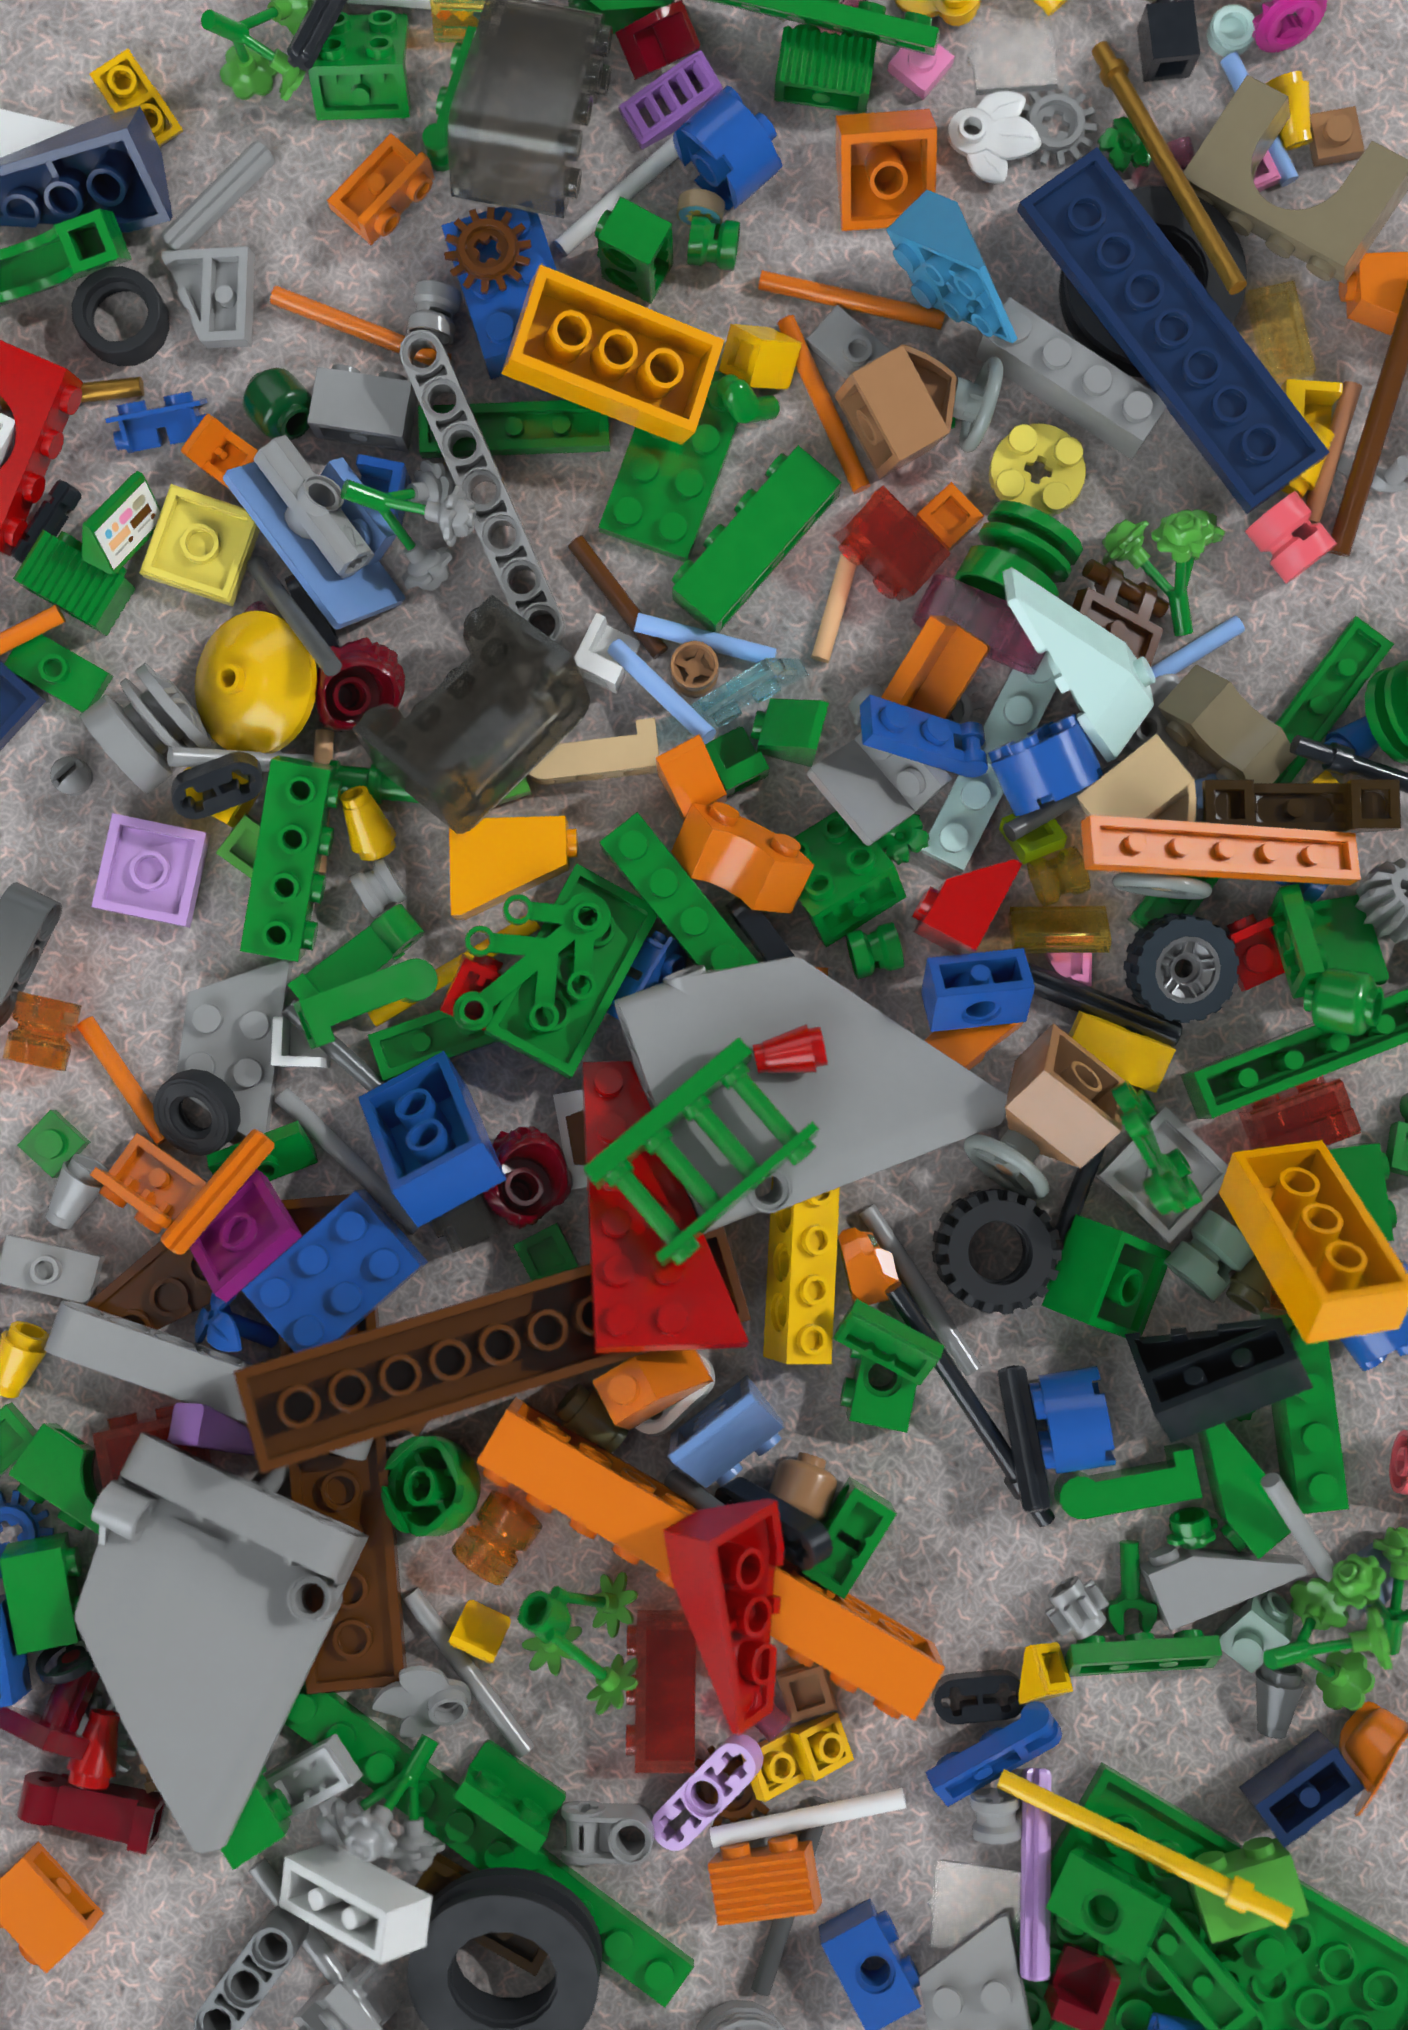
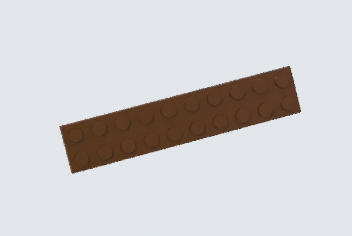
[273,1192,407,1694]

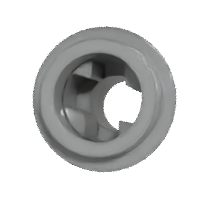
[45,1154,109,1229]

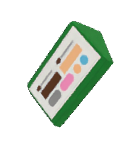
[82,471,161,575]

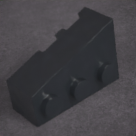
[1125,1317,1313,1443]

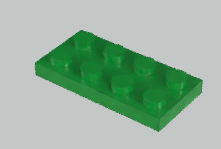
[598,371,752,562]
[484,863,657,1079]

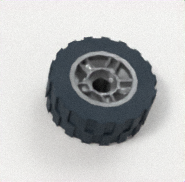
[1123,913,1239,1023]

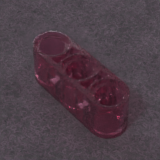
[912,574,1046,675]

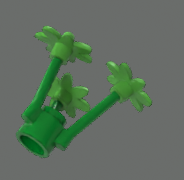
[517,1572,638,1715]

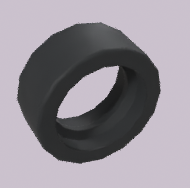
[71,266,170,366]

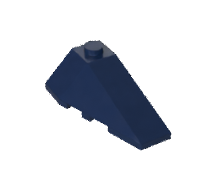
[0,105,173,233]

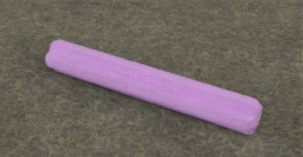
[1020,1768,1052,1981]

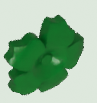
[1098,116,1152,173]
[876,814,930,865]

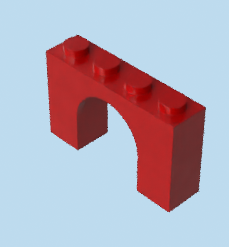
[0,340,83,556]

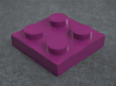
[190,1169,302,1303]

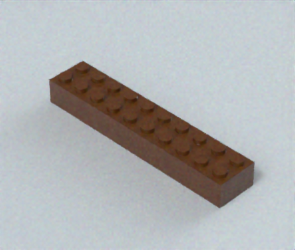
[233,1226,751,1474]

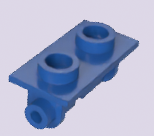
[105,391,208,454]
[607,930,688,1020]

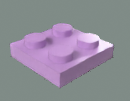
[91,813,211,928]

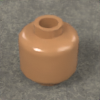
[769,1452,837,1523]

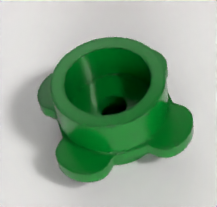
[1166,1507,1218,1550]

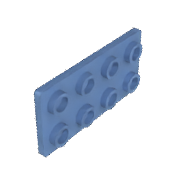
[223,457,405,629]

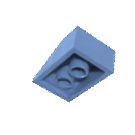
[668,1375,784,1488]

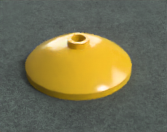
[194,611,317,753]

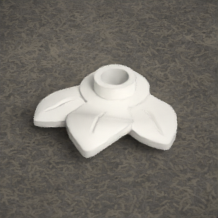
[947,91,1041,184]

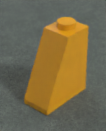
[449,816,578,920]

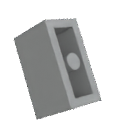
[308,364,418,452]

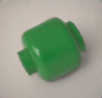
[1303,968,1384,1036]

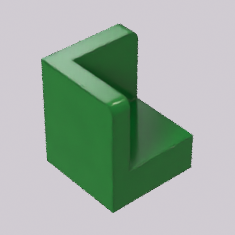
[705,726,770,797]

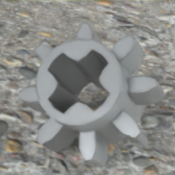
[1045,1576,1109,1640]

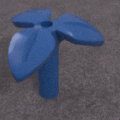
[194,1290,279,1352]

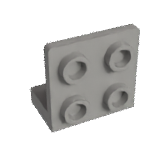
[807,732,952,846]

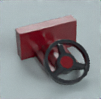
[0,1636,100,1760]

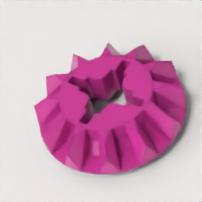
[1252,0,1327,53]

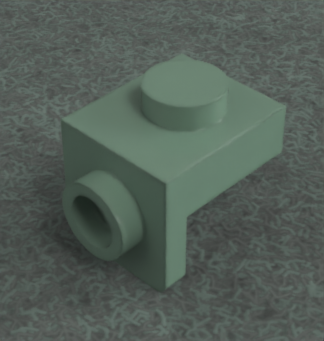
[1214,1591,1294,1674]

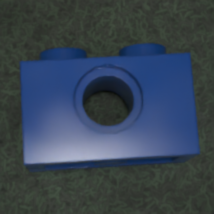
[921,948,1035,1032]
[818,1898,921,2030]

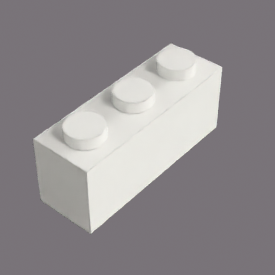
[279,1843,432,1964]

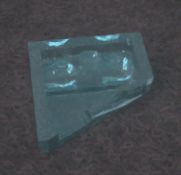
[690,658,808,727]

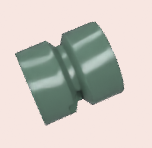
[1164,1210,1255,1303]

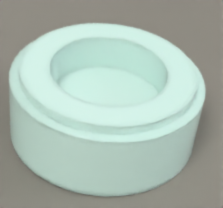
[1207,4,1255,57]

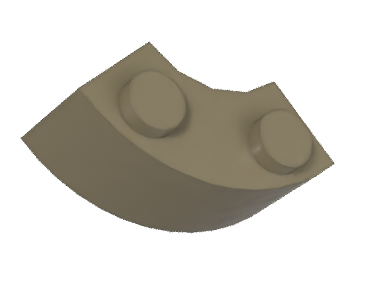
[1158,664,1297,783]

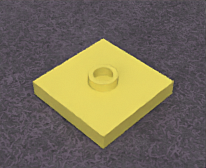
[139,484,260,607]

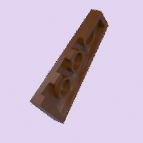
[86,1241,273,1330]

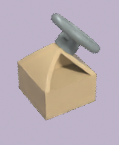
[1077,734,1212,899]

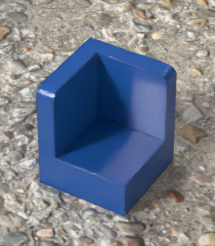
[356,454,412,525]

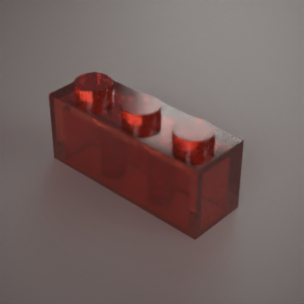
[626,1610,696,1773]

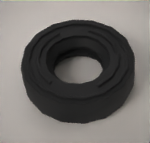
[153,1069,241,1156]

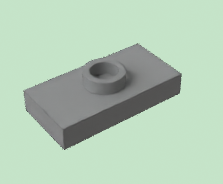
[806,305,891,380]
[0,1234,105,1304]
[264,1734,363,1818]

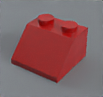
[912,859,1023,955]

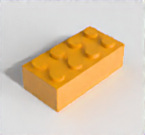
[501,264,725,445]
[1219,1140,1408,1344]

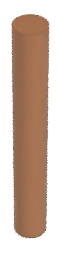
[1306,381,1362,524]

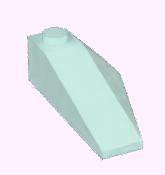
[1003,567,1156,763]

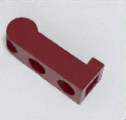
[16,1771,166,1855]

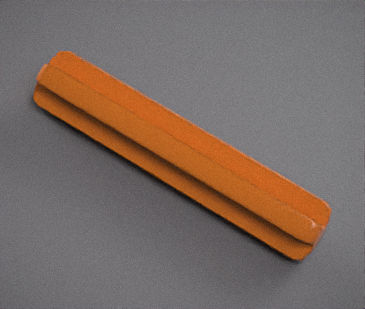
[160,1129,275,1255]

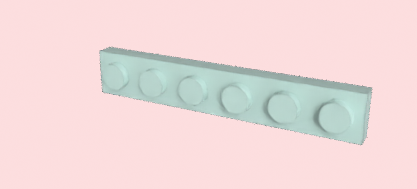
[920,638,1057,873]

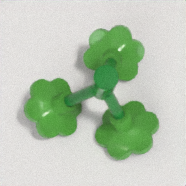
[201,0,312,102]
[1263,1577,1392,1711]

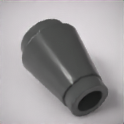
[1255,1664,1306,1739]

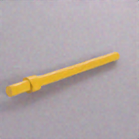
[996,1769,1293,1929]

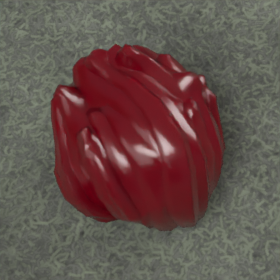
[315,637,406,733]
[483,1126,573,1229]

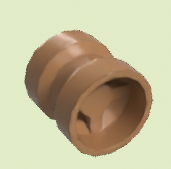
[670,641,719,698]

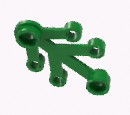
[453,892,611,1032]
[1111,1081,1203,1216]

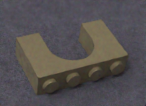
[1183,75,1408,284]

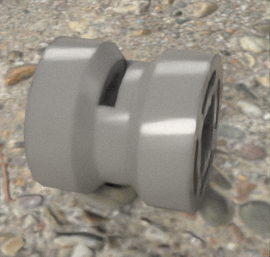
[407,280,462,346]

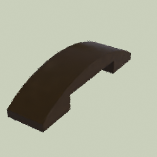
[1202,779,1401,833]

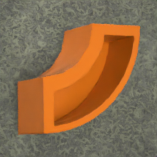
[671,802,814,914]

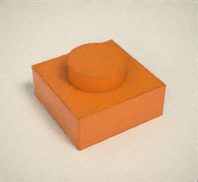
[915,482,984,553]

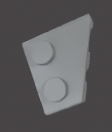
[162,246,255,348]

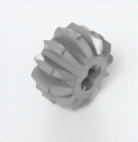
[1355,858,1408,944]

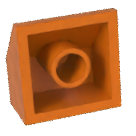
[835,109,937,231]

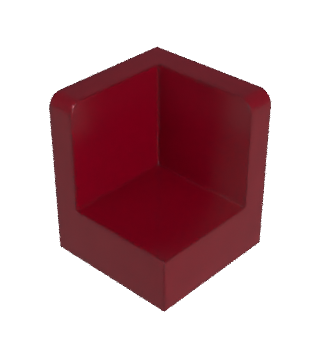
[615,0,700,80]
[1043,1942,1121,2030]

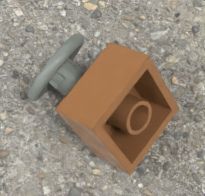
[834,344,1003,479]
[964,1023,1125,1200]

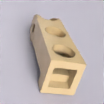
[522,718,659,785]

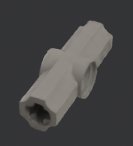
[253,435,375,579]

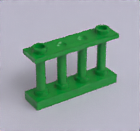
[583,1037,819,1267]

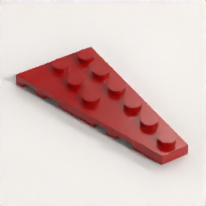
[581,1061,749,1353]

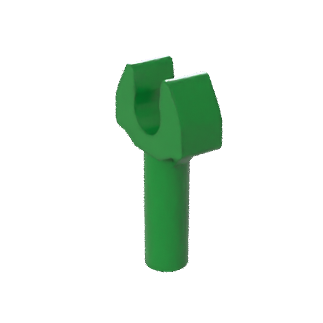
[1105,1540,1157,1635]

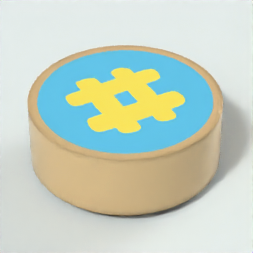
[676,189,725,227]

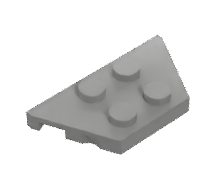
[177,960,293,1136]
[919,1912,1033,2030]

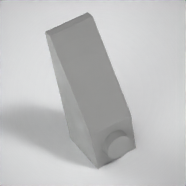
[1140,1545,1308,1631]

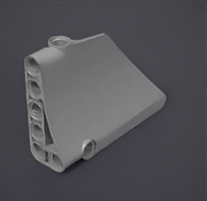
[614,956,1007,1233]
[75,1432,369,1854]

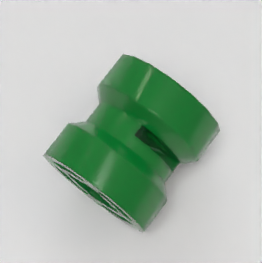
[687,215,740,271]
[845,922,905,980]

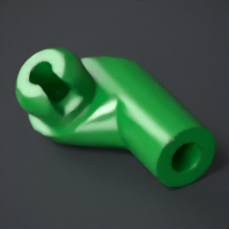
[716,374,780,424]

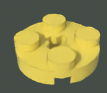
[989,423,1086,517]

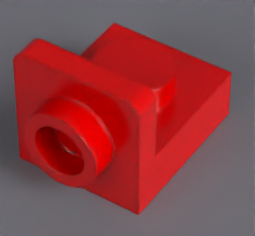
[1227,913,1285,992]
[439,954,503,1031]

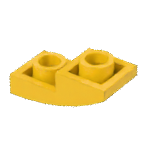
[89,48,184,147]
[1068,1011,1176,1093]
[741,1712,854,1802]

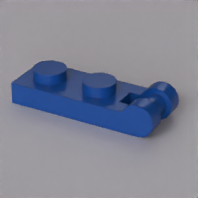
[860,695,988,778]
[925,1701,1062,1807]

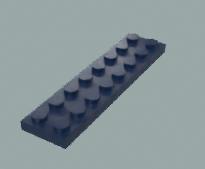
[1017,147,1330,514]

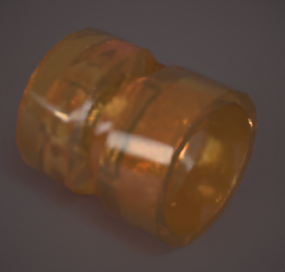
[2,991,82,1071]
[451,1490,543,1586]

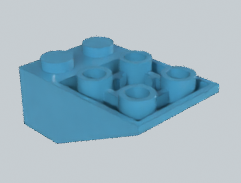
[886,190,1018,344]

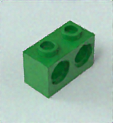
[595,196,673,304]
[801,1476,897,1599]

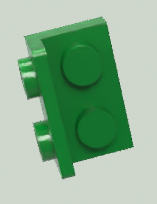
[453,1739,566,1855]

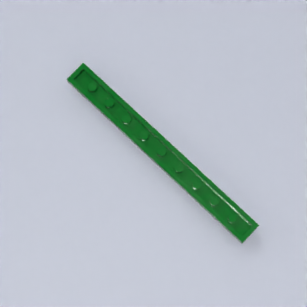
[284,1680,694,2008]

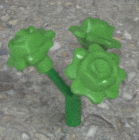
[1101,509,1225,636]
[1326,1527,1408,1655]

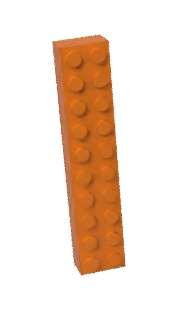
[476,1397,945,1721]

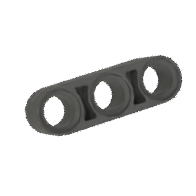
[0,882,62,1027]
[194,1906,309,2030]

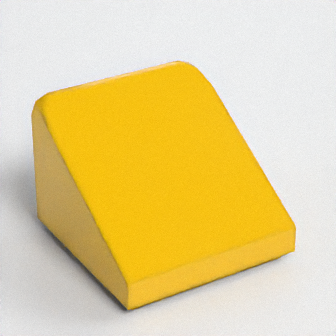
[448,1600,511,1664]
[1018,1642,1073,1705]

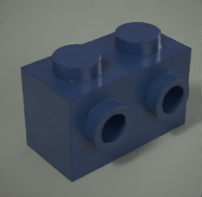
[1239,1729,1365,1848]

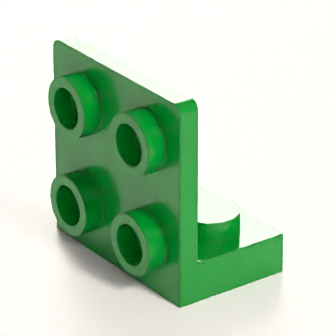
[308,10,411,120]
[793,811,906,948]
[1267,884,1389,999]

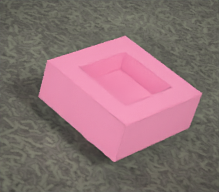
[887,44,955,100]

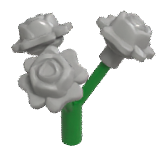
[341,460,476,591]
[316,1734,445,1872]

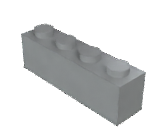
[975,297,1167,460]

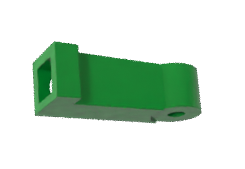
[287,904,425,1000]
[293,958,438,1049]
[1054,1442,1203,1519]

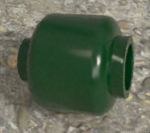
[242,368,312,440]

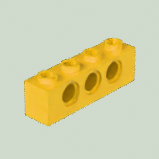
[763,1176,840,1364]

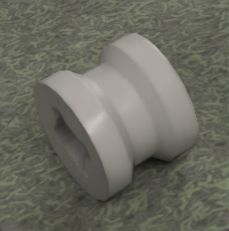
[349,858,408,918]
[970,1788,1022,1845]

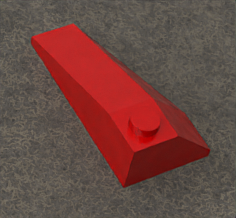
[663,1499,784,1735]

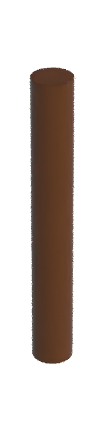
[568,535,668,659]

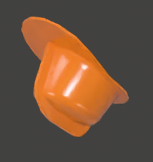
[1339,1701,1408,1817]

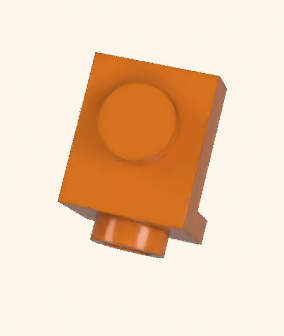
[181,414,258,490]

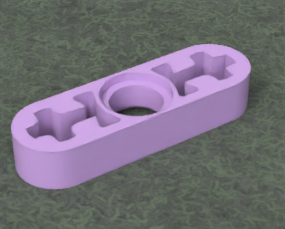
[652,1734,763,1851]

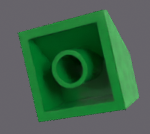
[1042,1214,1171,1338]

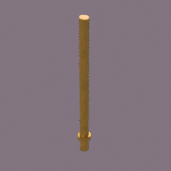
[1091,41,1247,295]

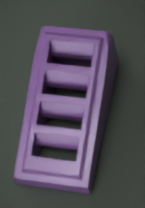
[619,50,723,150]
[168,1403,256,1456]

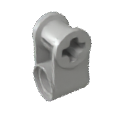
[561,1801,655,1866]

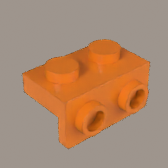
[327,133,435,246]
[90,1133,208,1234]

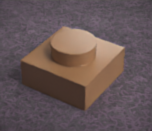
[1309,106,1365,167]

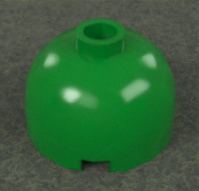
[381,1436,481,1537]

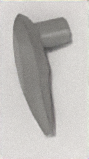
[1336,456,1408,493]

